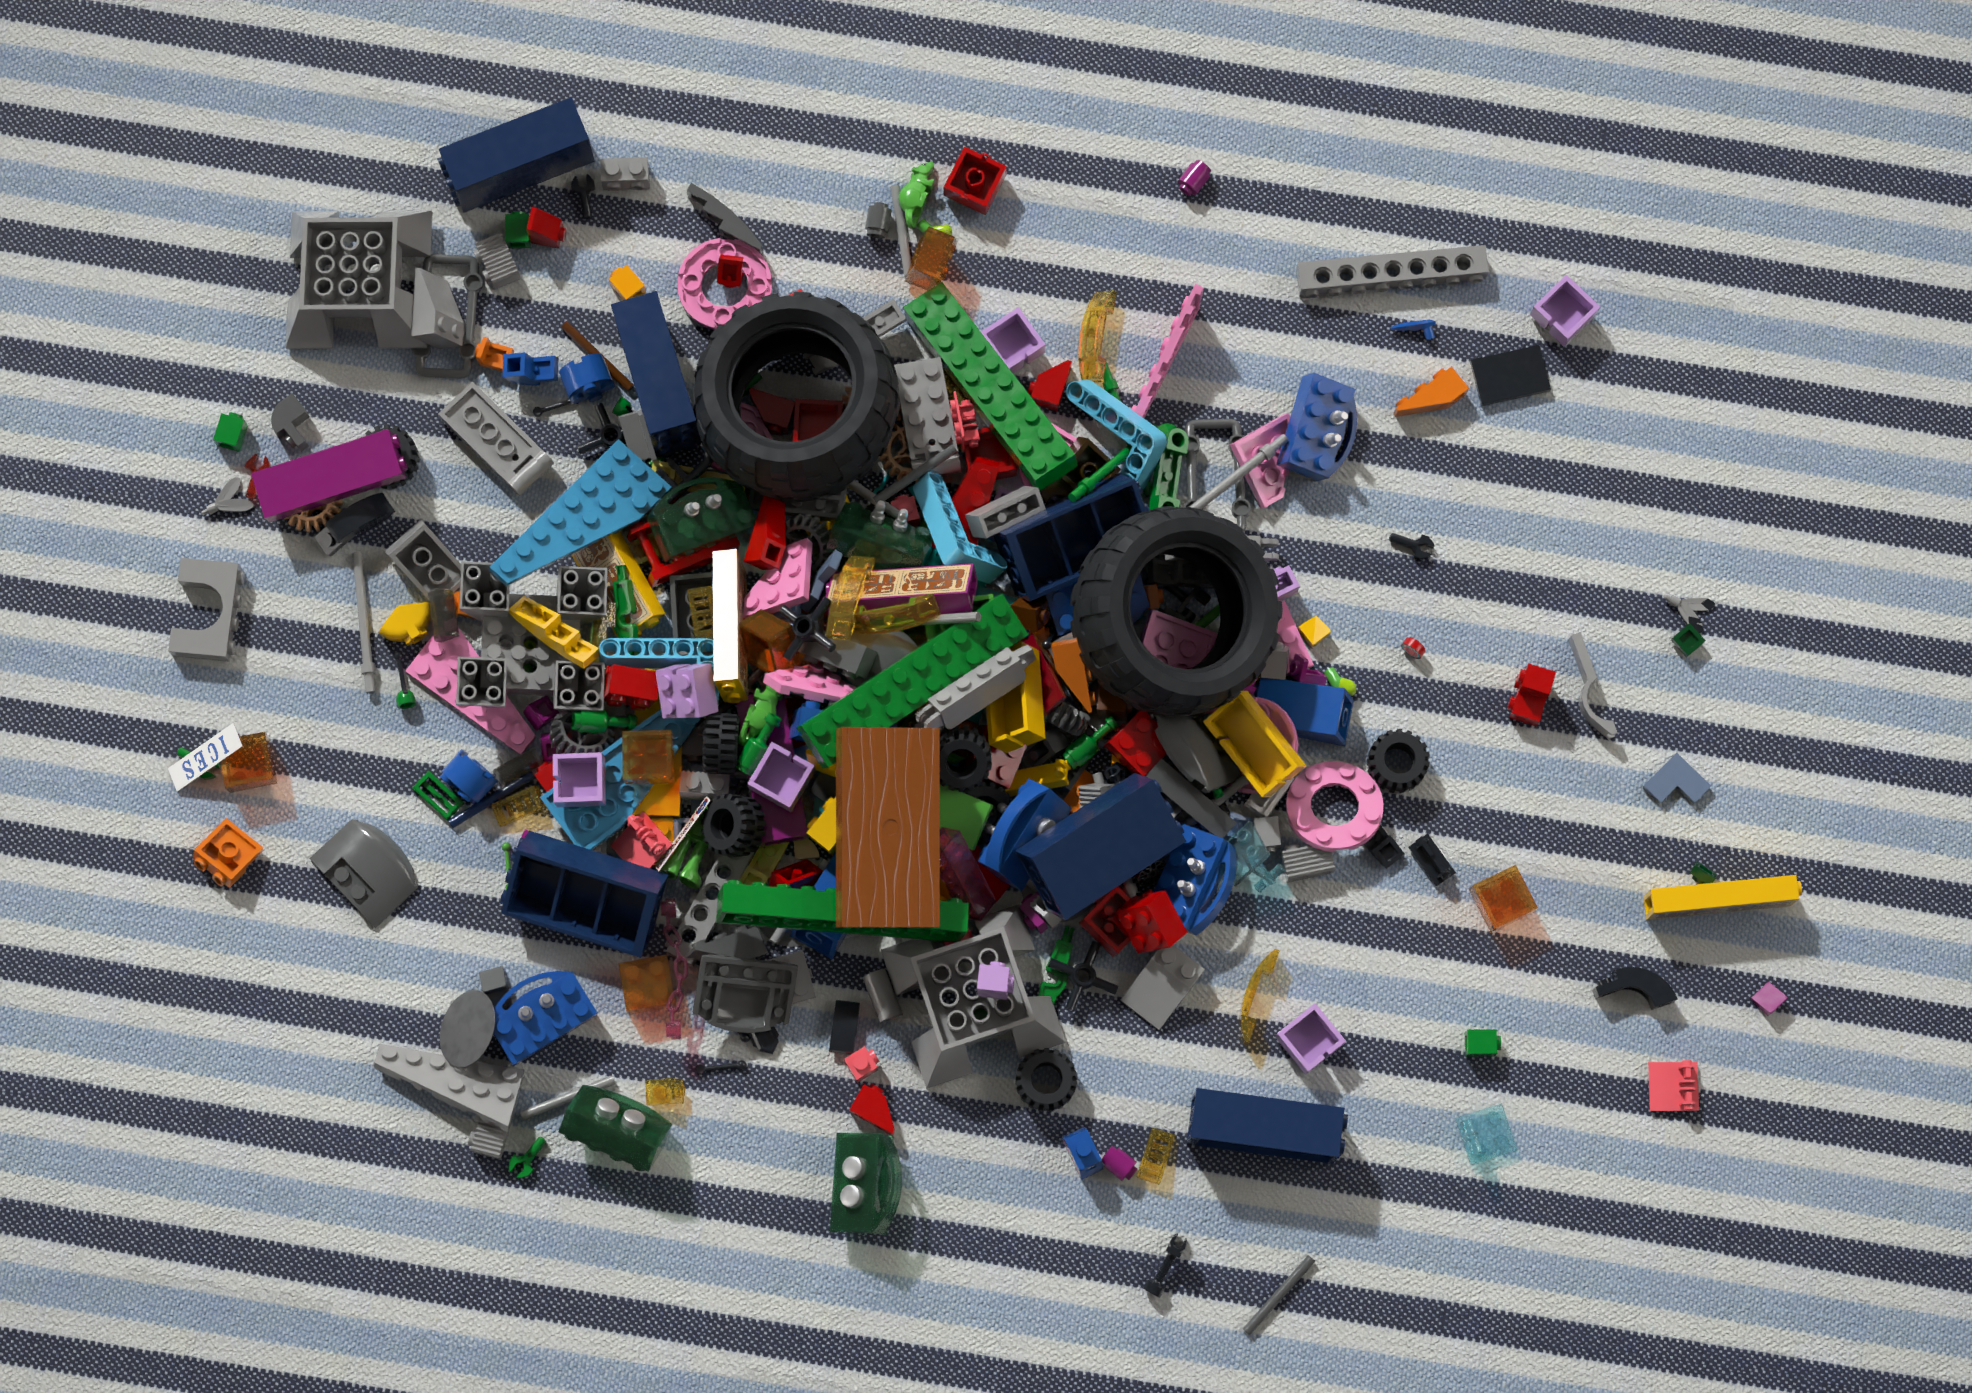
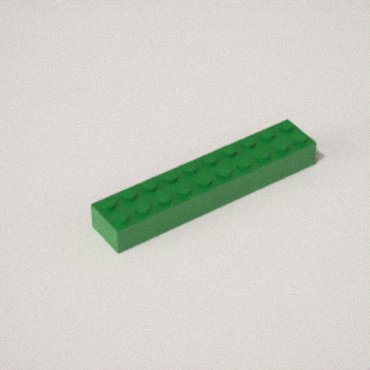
[903,282,1077,492]
[796,594,1029,769]
[716,880,969,943]

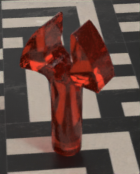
[244,454,271,499]

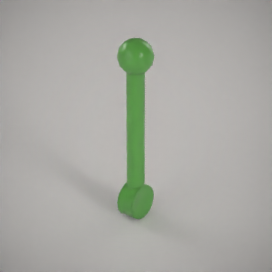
[502,842,511,890]

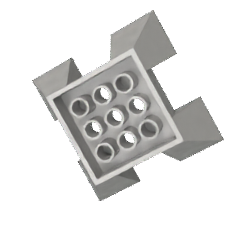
[285,211,433,349]
[456,561,608,711]
[881,904,1066,1089]

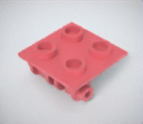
[950,391,980,452]
[610,811,673,868]
[1648,1060,1699,1111]

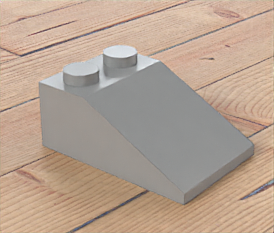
[411,268,464,349]
[385,519,461,608]
[1120,945,1205,1030]

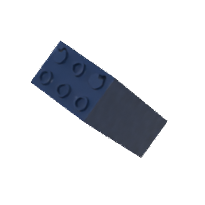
[437,97,595,213]
[611,291,701,458]
[993,474,1149,601]
[1015,773,1186,920]
[500,831,669,958]
[1186,1088,1348,1164]

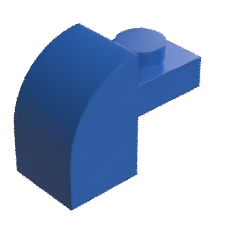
[503,352,559,386]

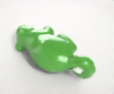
[898,161,935,230]
[738,685,783,746]

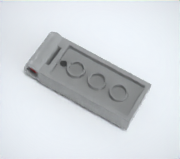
[894,357,961,479]
[438,381,554,496]

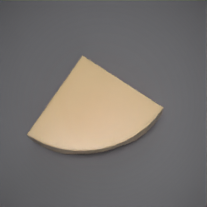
[794,839,820,860]

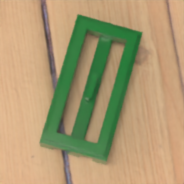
[412,770,464,821]

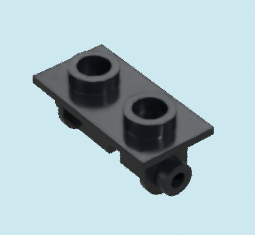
[1408,833,1456,886]

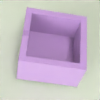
[1530,275,1600,347]
[981,307,1045,374]
[656,664,718,718]
[747,742,816,812]
[553,752,606,808]
[1275,1003,1346,1075]

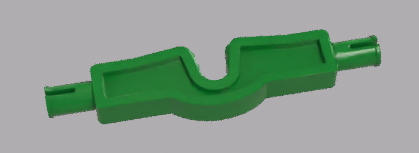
[612,565,639,656]
[1038,926,1075,1005]

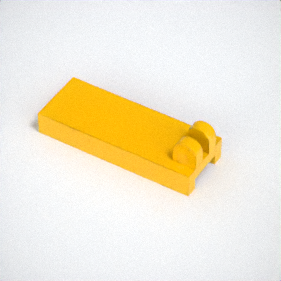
[1005,759,1071,797]

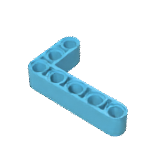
[1066,379,1167,490]
[913,470,1007,584]
[599,638,719,705]

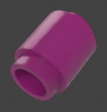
[1178,160,1211,196]
[1102,1146,1138,1181]

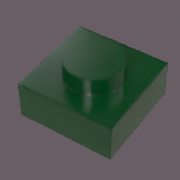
[1671,623,1706,658]
[1690,861,1717,884]

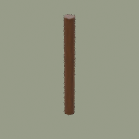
[561,321,634,392]

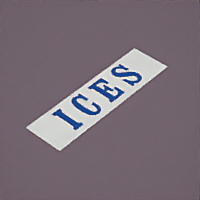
[168,723,242,791]

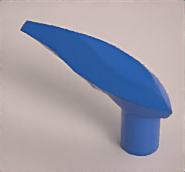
[1390,319,1436,340]

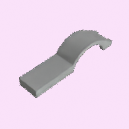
[803,299,907,375]
[1568,632,1617,739]

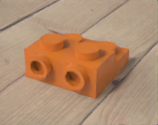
[193,818,263,888]

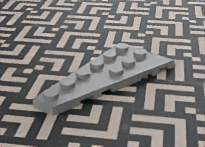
[374,1044,524,1132]

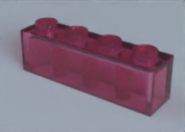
[940,827,996,921]

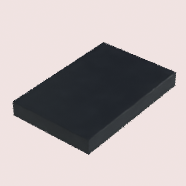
[1470,345,1551,406]

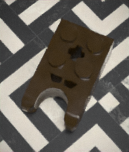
[1040,436,1121,504]

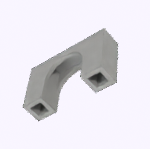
[168,558,245,662]

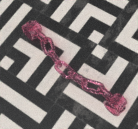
[661,898,688,1040]

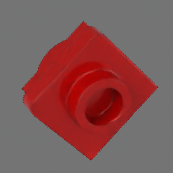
[717,254,744,288]

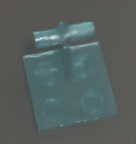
[1227,820,1285,893]
[1455,1103,1517,1165]

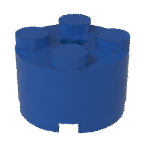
[559,354,615,404]
[440,749,498,805]

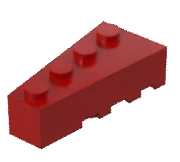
[927,456,1000,548]

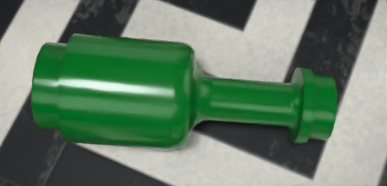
[572,709,637,733]
[737,713,781,776]
[1062,716,1120,769]

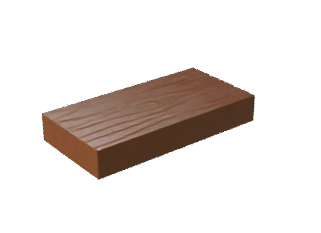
[836,727,940,928]

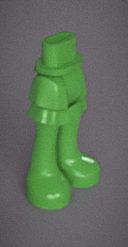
[657,806,709,889]

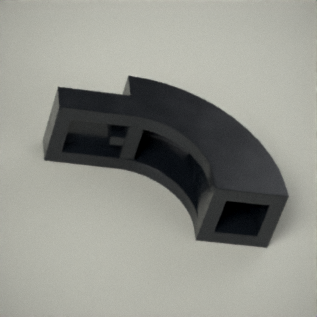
[315,492,395,556]
[1592,967,1678,1010]

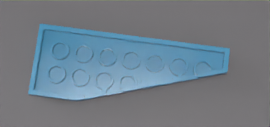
[489,439,671,586]
[540,709,702,850]

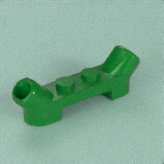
[1149,423,1189,510]

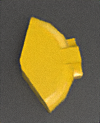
[379,602,433,646]

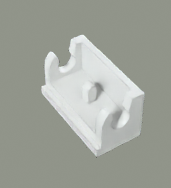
[1244,777,1294,818]

